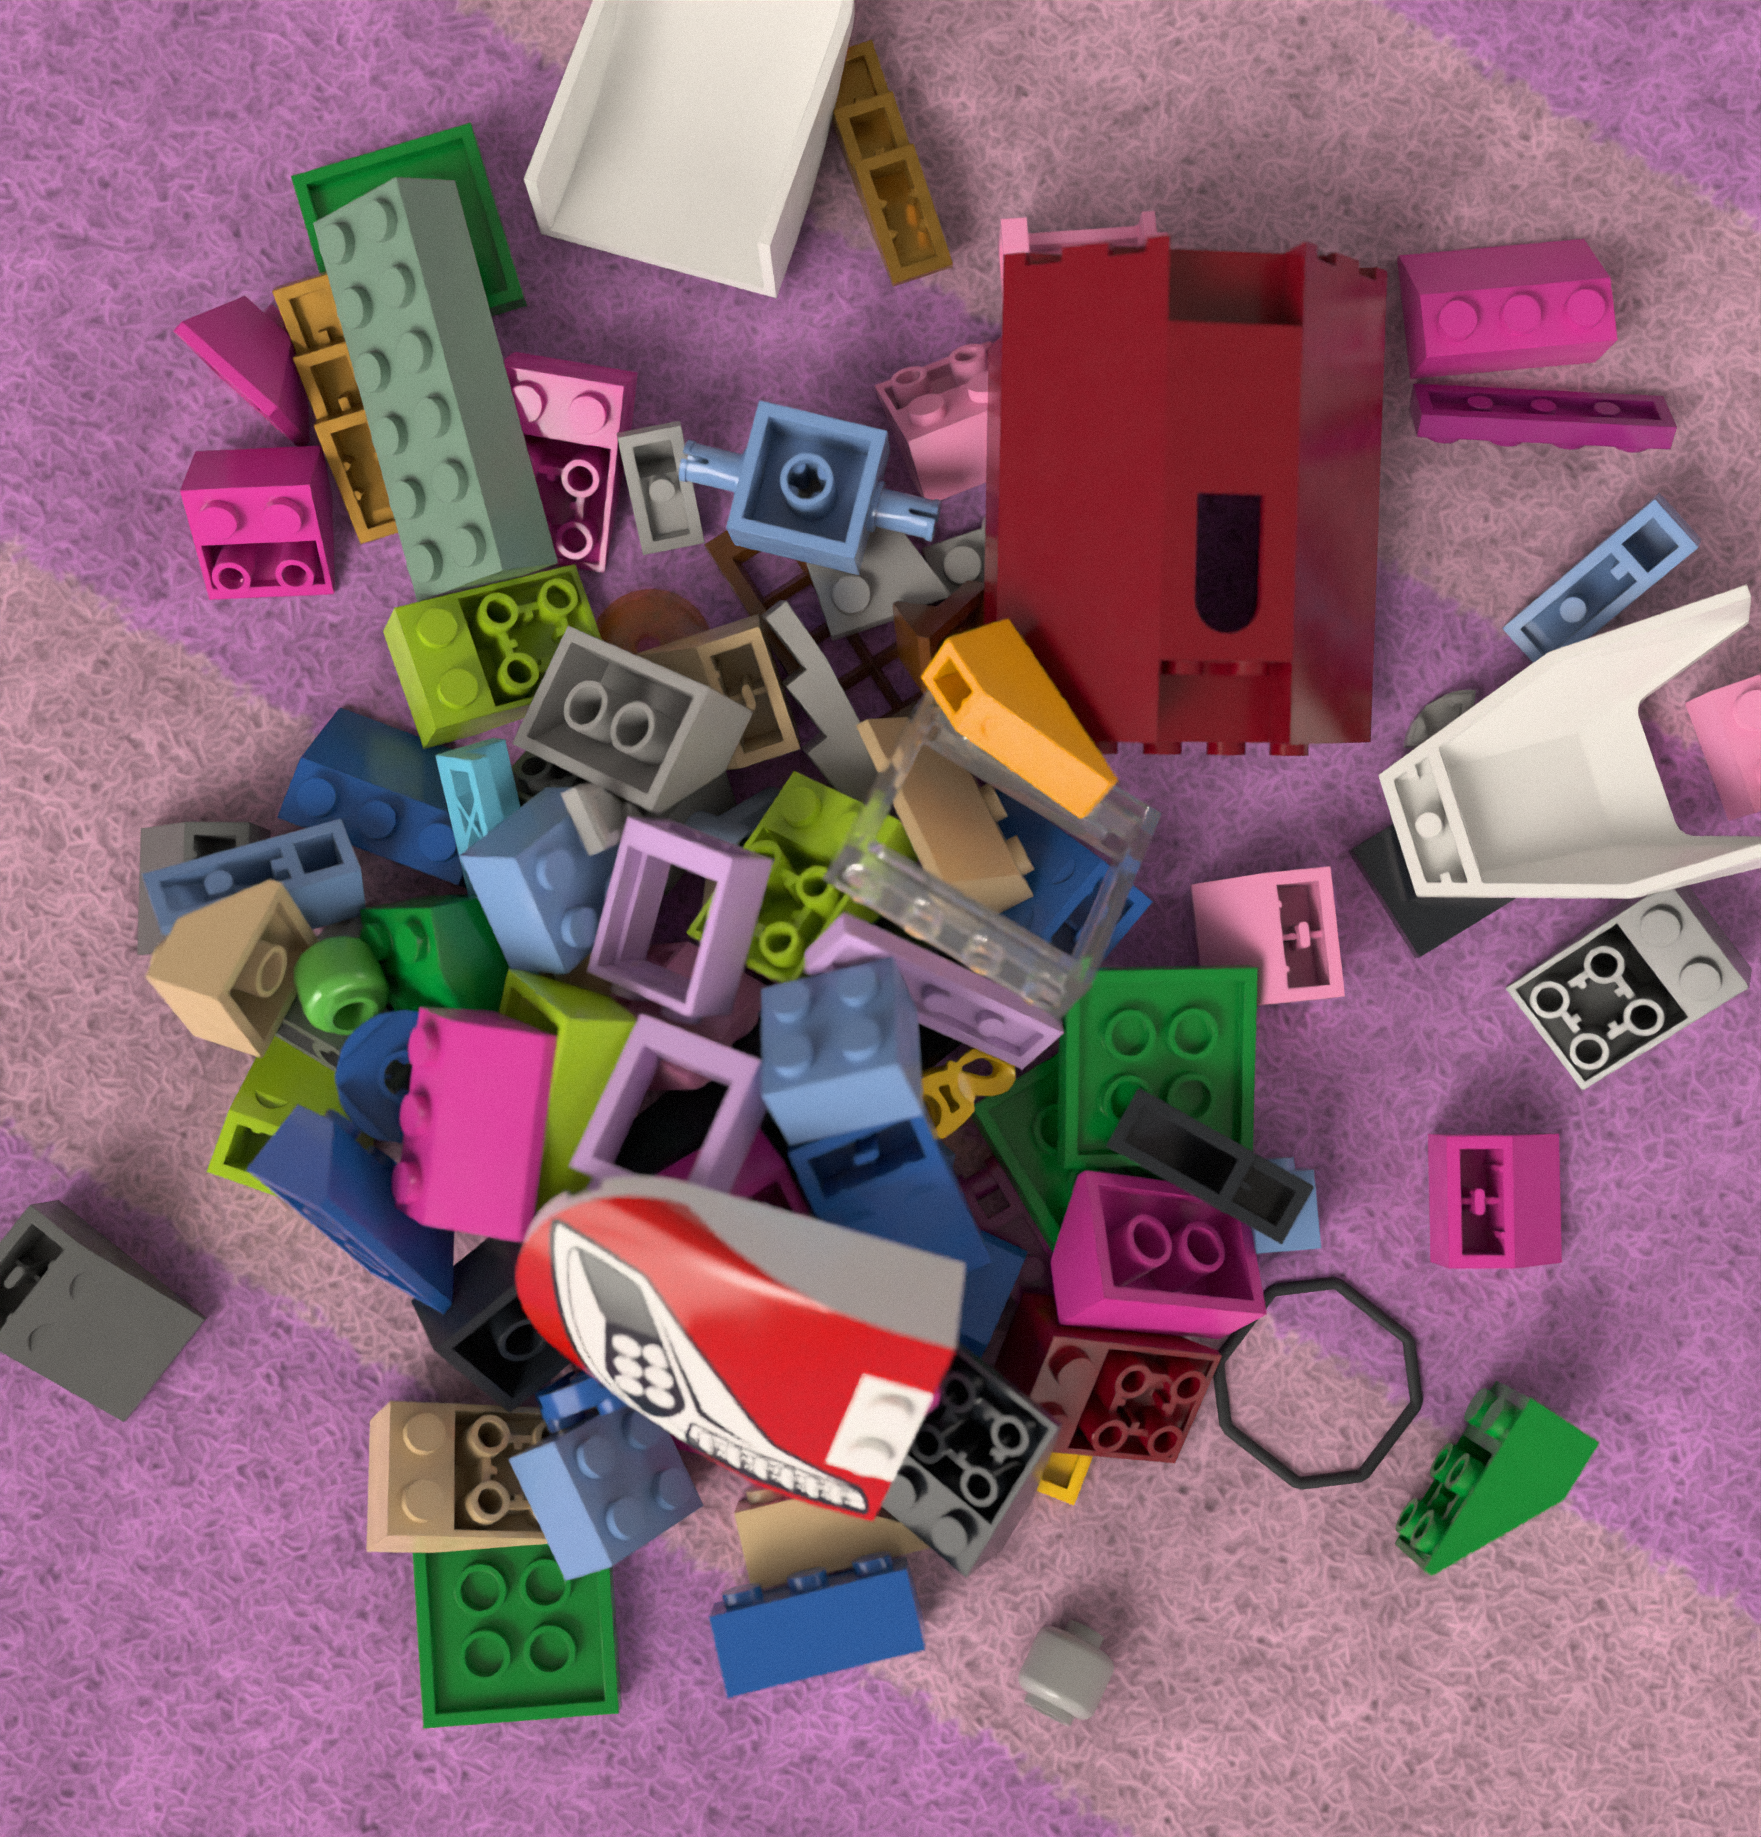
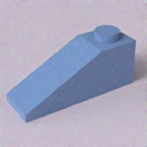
[1502,493,1702,663]
[142,819,366,935]

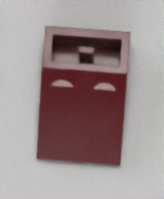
[993,1292,1222,1463]

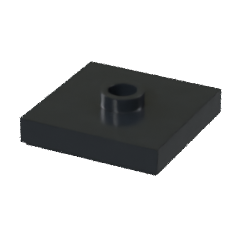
[1348,823,1516,958]

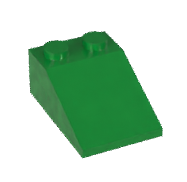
[359,894,510,1013]

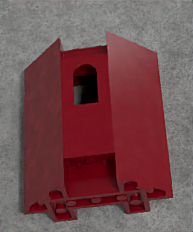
[984,234,1387,756]

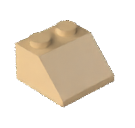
[145,879,319,1058]

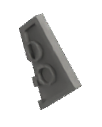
[798,480,951,641]

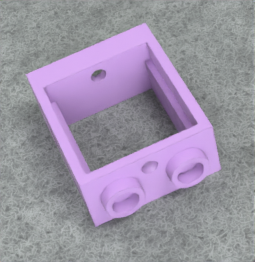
[587,817,773,1024]
[570,1014,768,1195]

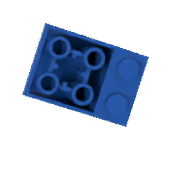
[920,785,1153,1001]
[788,1101,993,1274]

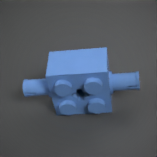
[679,400,942,575]

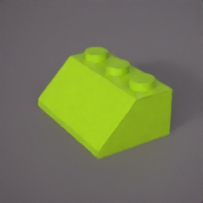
[499,969,638,1212]

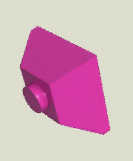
[173,296,310,447]

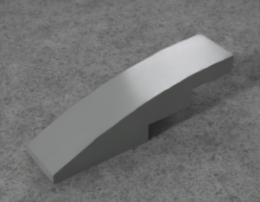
[761,600,891,816]

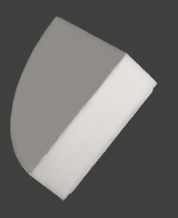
[1403,690,1476,749]
[561,784,643,856]

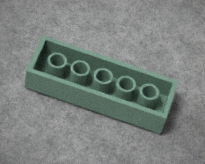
[313,177,558,602]

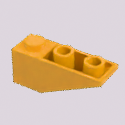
[921,618,1118,819]

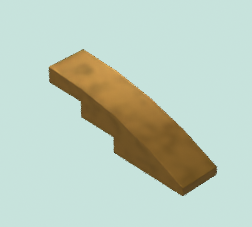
[832,39,953,287]
[272,271,398,544]

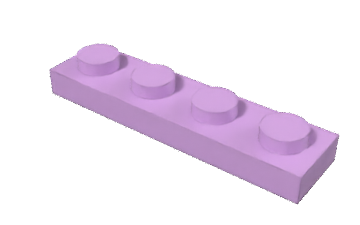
[805,912,1064,1069]

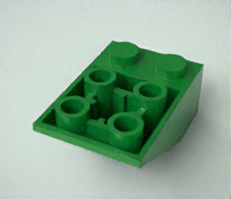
[1394,1380,1600,1576]

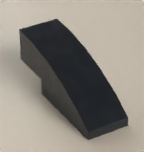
[1106,1087,1315,1245]

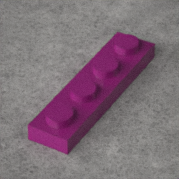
[1410,383,1677,453]

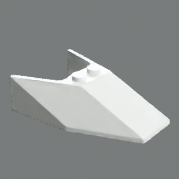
[1378,585,1761,899]

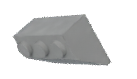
[512,626,753,814]

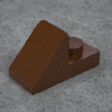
[892,580,984,697]

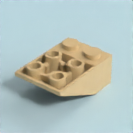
[366,1401,552,1553]

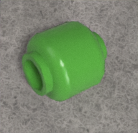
[293,936,389,1035]

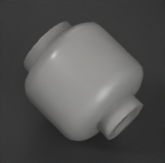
[1018,1619,1114,1727]

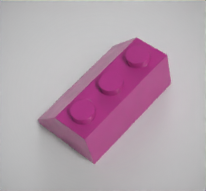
[1397,239,1618,379]
[392,1007,557,1242]
[1050,1170,1267,1339]

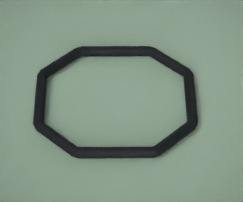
[1213,1277,1423,1490]

